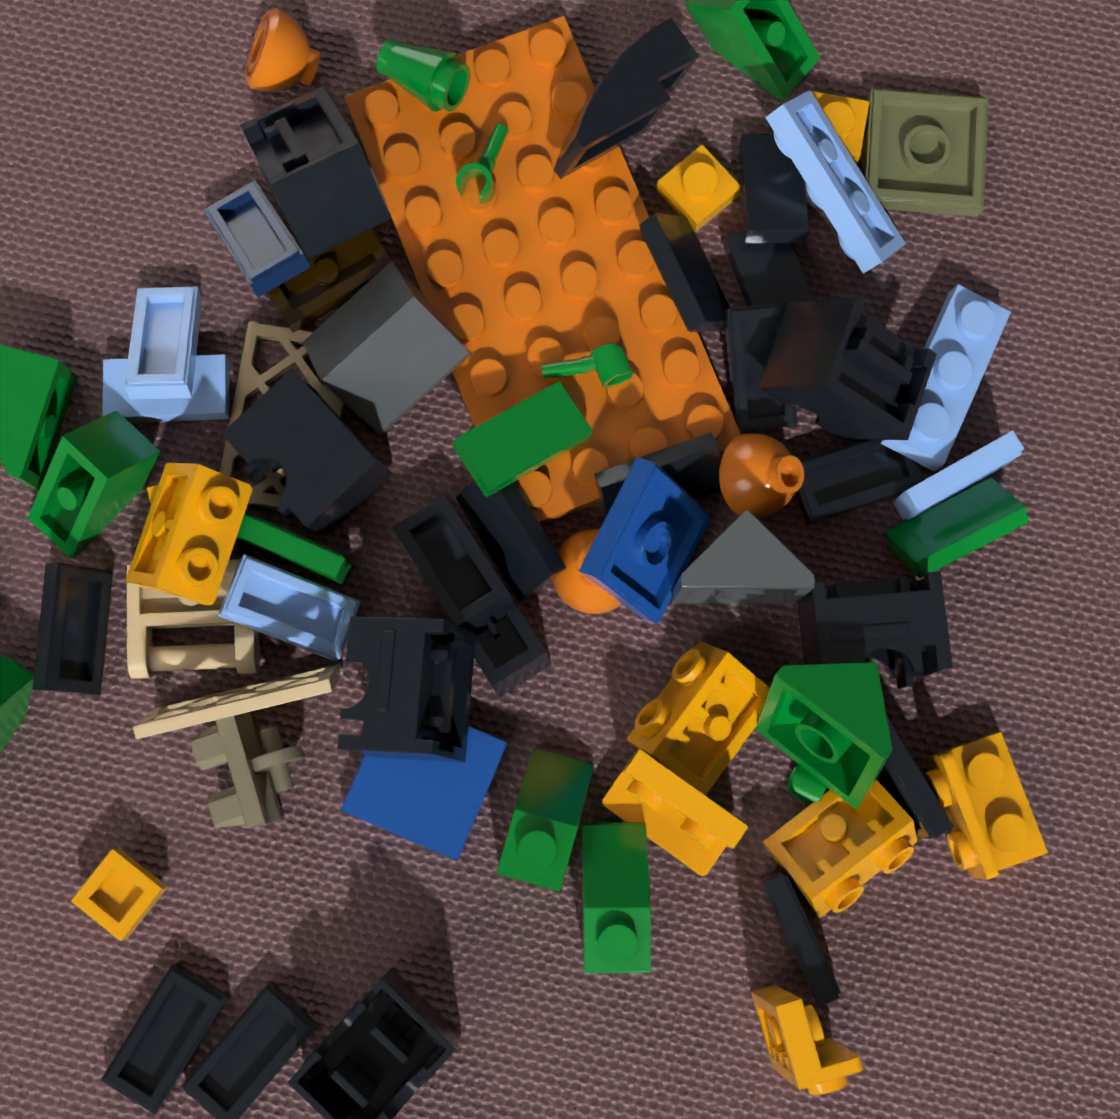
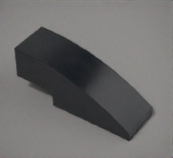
[553,18,699,179]
[392,495,552,698]

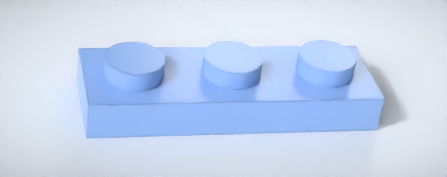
[765,90,906,274]
[880,284,1011,472]

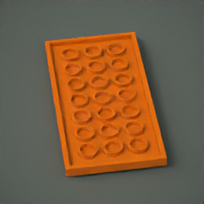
[344,16,741,525]

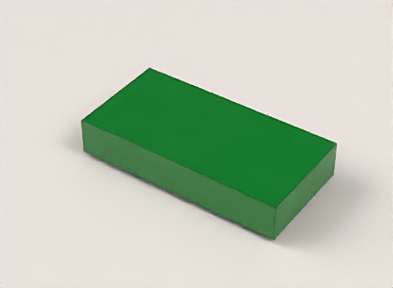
[452,381,593,498]
[885,478,1029,579]
[236,512,353,587]

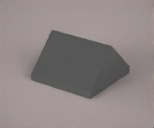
[303,261,472,434]
[671,509,815,604]

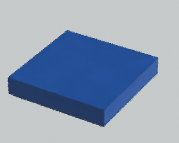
[579,457,712,624]
[340,726,508,861]

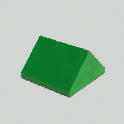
[755,662,893,810]

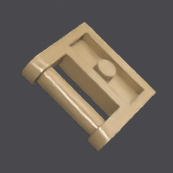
[127,560,261,679]

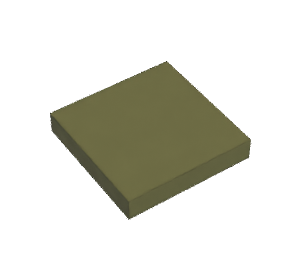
[862,88,988,217]

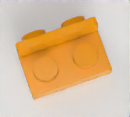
[125,463,252,606]
[627,642,770,796]
[924,732,1048,880]
[602,749,748,876]
[763,779,917,918]
[751,985,864,1095]

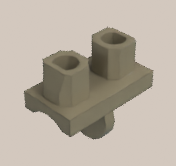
[190,711,305,829]

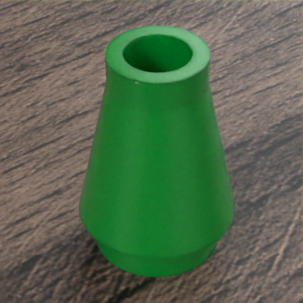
[376,38,470,112]

